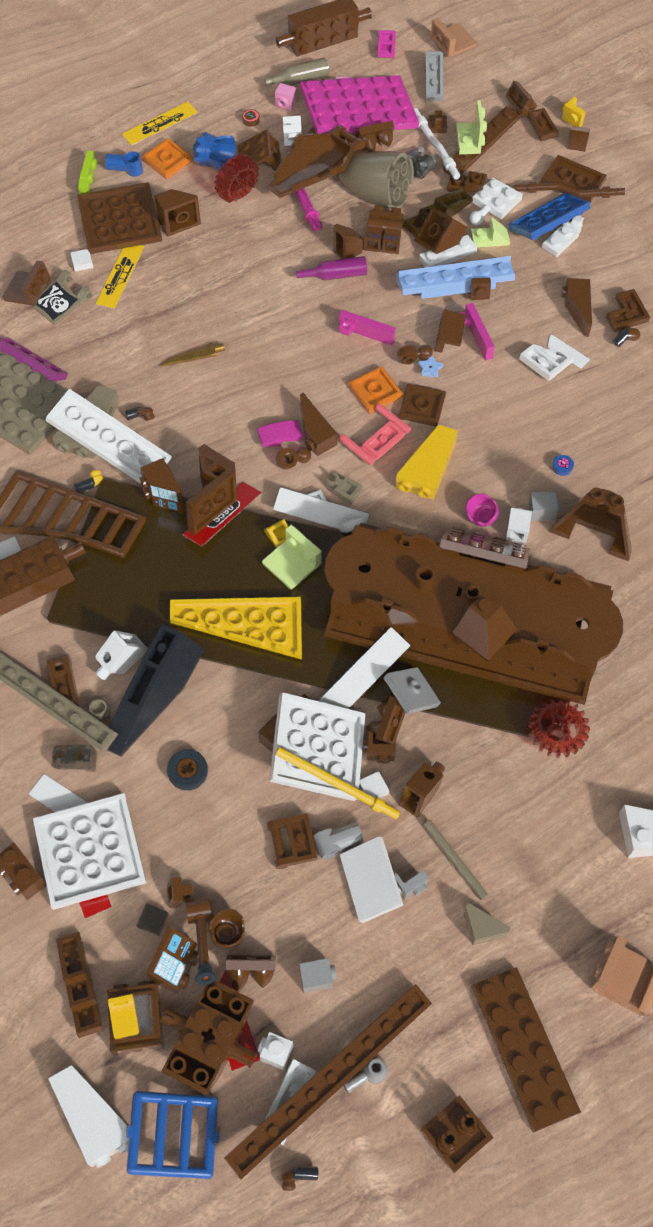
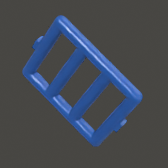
[126,1091,219,1179]

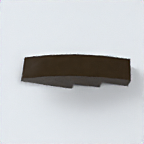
[403,188,473,237]

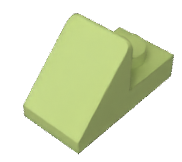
[471,217,510,247]

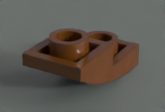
[447,171,487,193]

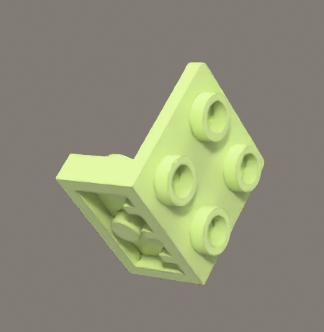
[456,100,487,154]
[262,525,322,589]

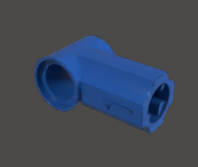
[105,151,143,177]

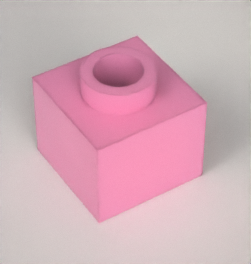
[275,83,297,111]

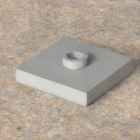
[384,667,441,714]

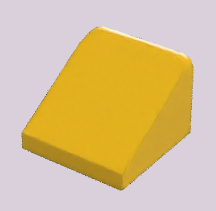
[263,519,288,548]

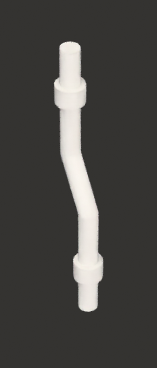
[414,108,460,179]

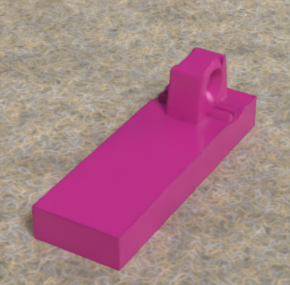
[461,303,495,361]
[339,310,396,346]

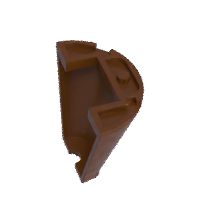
[550,487,632,561]

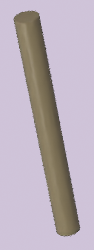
[423,820,488,900]

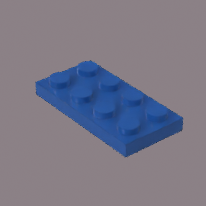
[508,193,590,240]

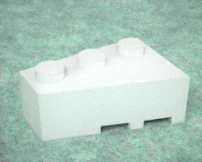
[619,804,653,858]

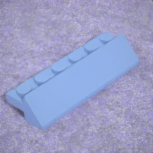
[395,256,515,299]

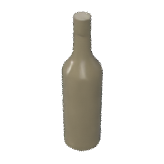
[264,58,329,86]

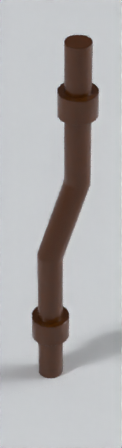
[514,182,625,198]

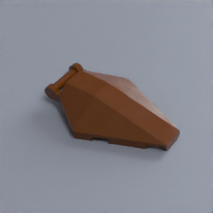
[268,125,366,198]

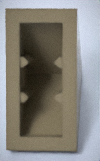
[464,902,511,945]

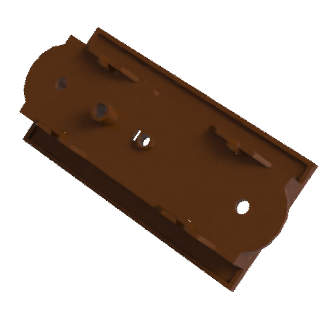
[325,523,623,705]

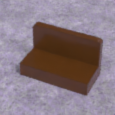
[435,309,466,353]

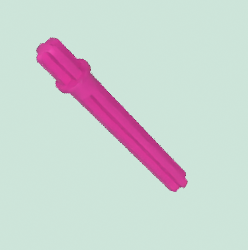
[295,188,322,232]

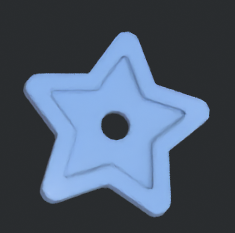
[418,356,443,377]

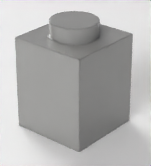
[529,492,561,521]
[299,958,337,993]

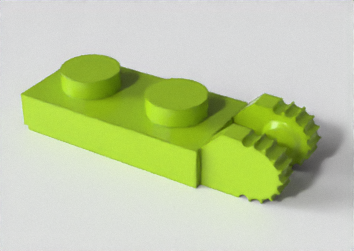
[78,150,98,194]

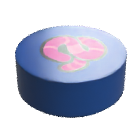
[552,455,574,476]

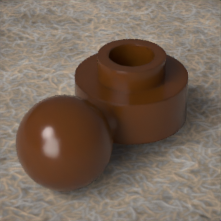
[397,345,433,365]
[276,447,311,470]

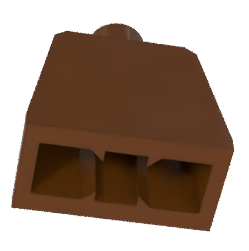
[399,761,445,818]

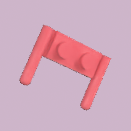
[339,403,411,466]

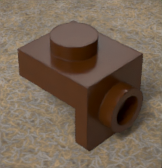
[470,277,491,300]
[363,732,396,763]

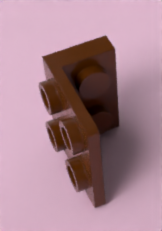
[238,129,281,173]

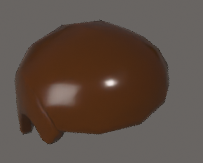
[208,908,245,949]

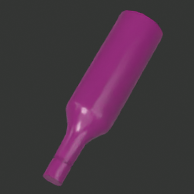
[296,256,367,281]

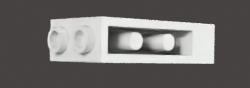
[48,1065,129,1168]

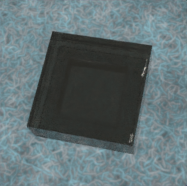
[136,904,169,936]

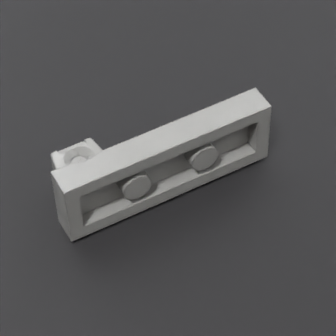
[425,51,444,101]

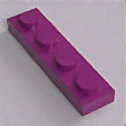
[0,337,68,382]

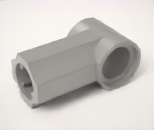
[313,822,364,860]

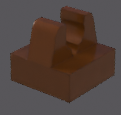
[429,111,447,133]
[167,877,193,908]

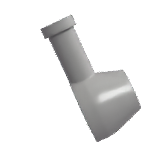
[344,1057,388,1094]

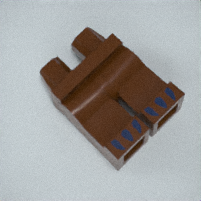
[364,205,403,255]

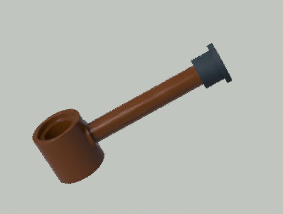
[186,896,216,985]

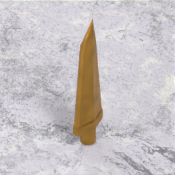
[160,343,225,366]

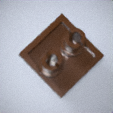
[420,1095,494,1173]

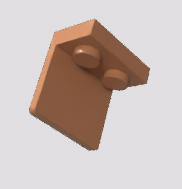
[431,18,477,57]

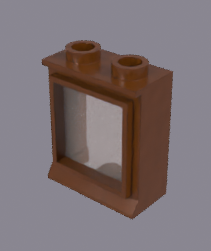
[107,981,163,1056]

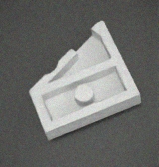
[519,344,574,381]

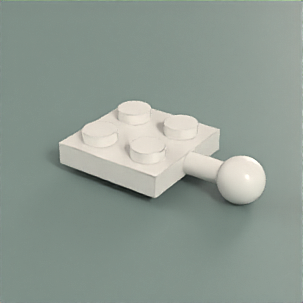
[469,178,523,226]

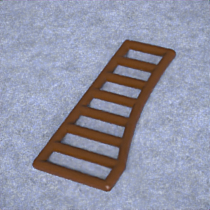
[0,471,146,558]

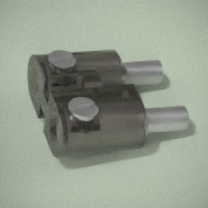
[406,146,440,179]

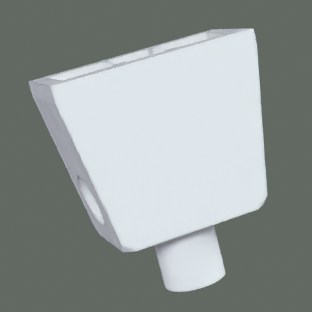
[96,631,148,680]

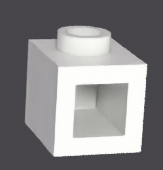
[257,1032,293,1071]

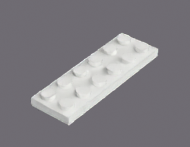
[46,389,172,483]

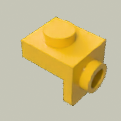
[562,96,586,127]

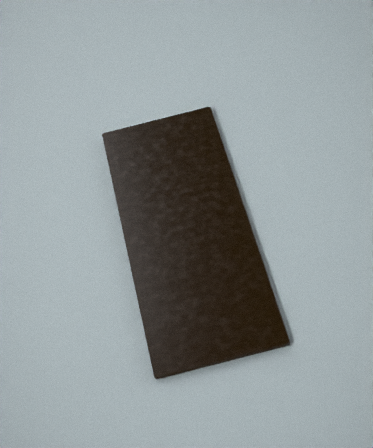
[47,479,582,744]

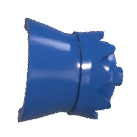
[193,132,236,174]

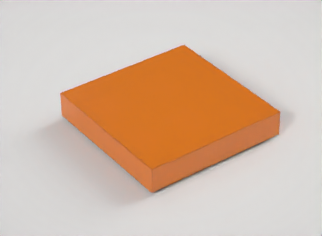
[142,138,193,179]
[348,366,403,414]

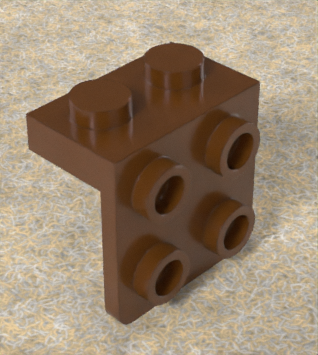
[2,261,51,306]

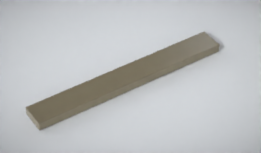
[0,652,118,753]

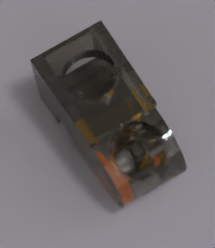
[51,744,98,772]

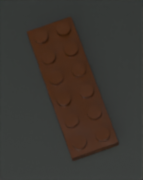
[471,967,581,1133]

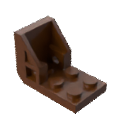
[186,444,237,535]

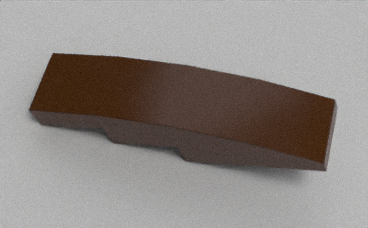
[56,932,103,1038]

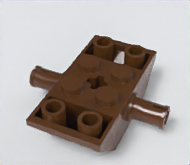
[161,981,257,1096]

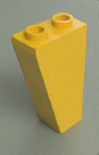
[395,425,458,499]

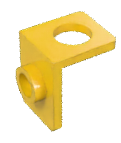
[107,994,139,1039]

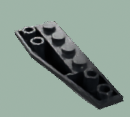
[107,624,204,757]

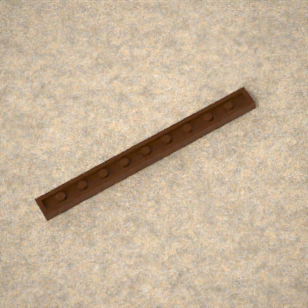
[224,984,432,1180]

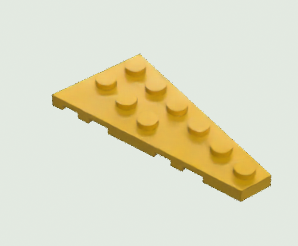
[170,597,302,659]

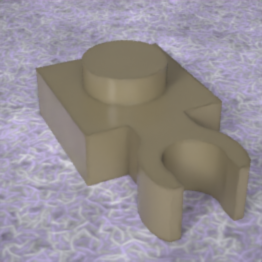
[326,472,363,504]

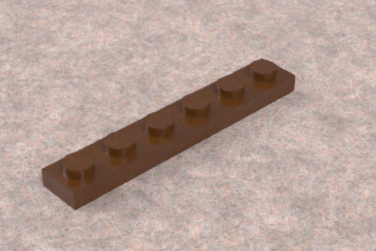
[443,106,520,175]

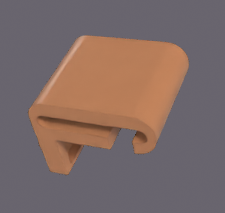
[592,936,653,1017]

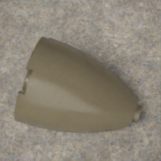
[338,151,414,209]

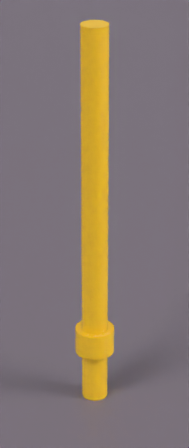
[275,746,400,820]

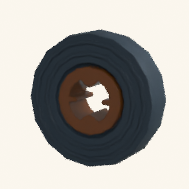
[167,749,208,791]

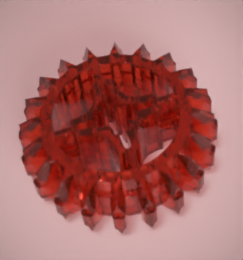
[214,153,260,203]
[528,697,590,758]

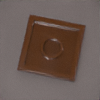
[399,384,446,427]

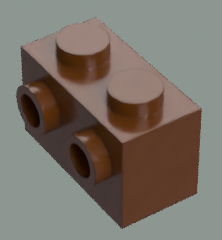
[0,843,47,901]

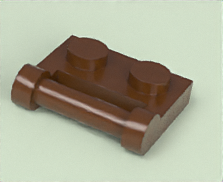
[267,813,317,869]

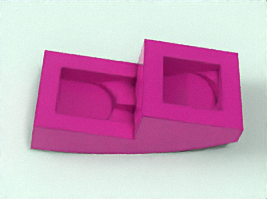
[378,30,396,58]
[257,420,304,447]

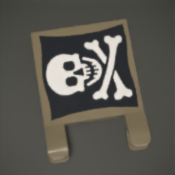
[30,270,92,326]

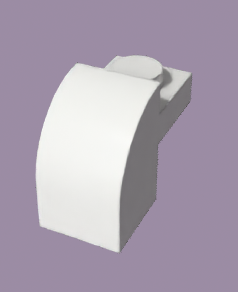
[283,116,302,146]

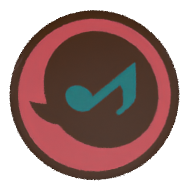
[242,109,260,127]

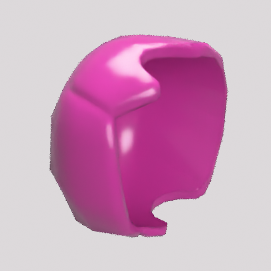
[465,493,499,527]

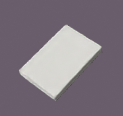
[340,837,403,923]

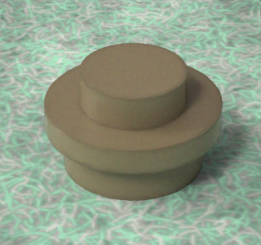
[88,699,110,721]

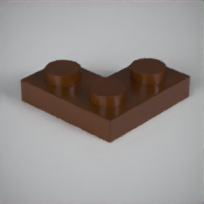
[606,289,650,332]

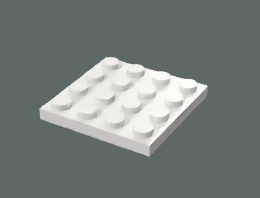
[269,692,365,801]
[33,793,146,910]

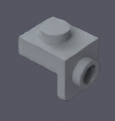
[394,870,429,900]

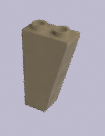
[53,386,119,459]

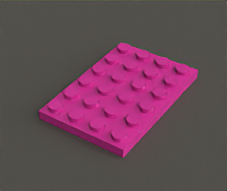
[300,75,419,134]

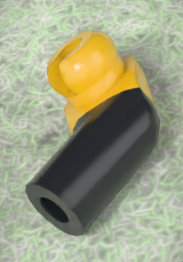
[74,470,103,493]

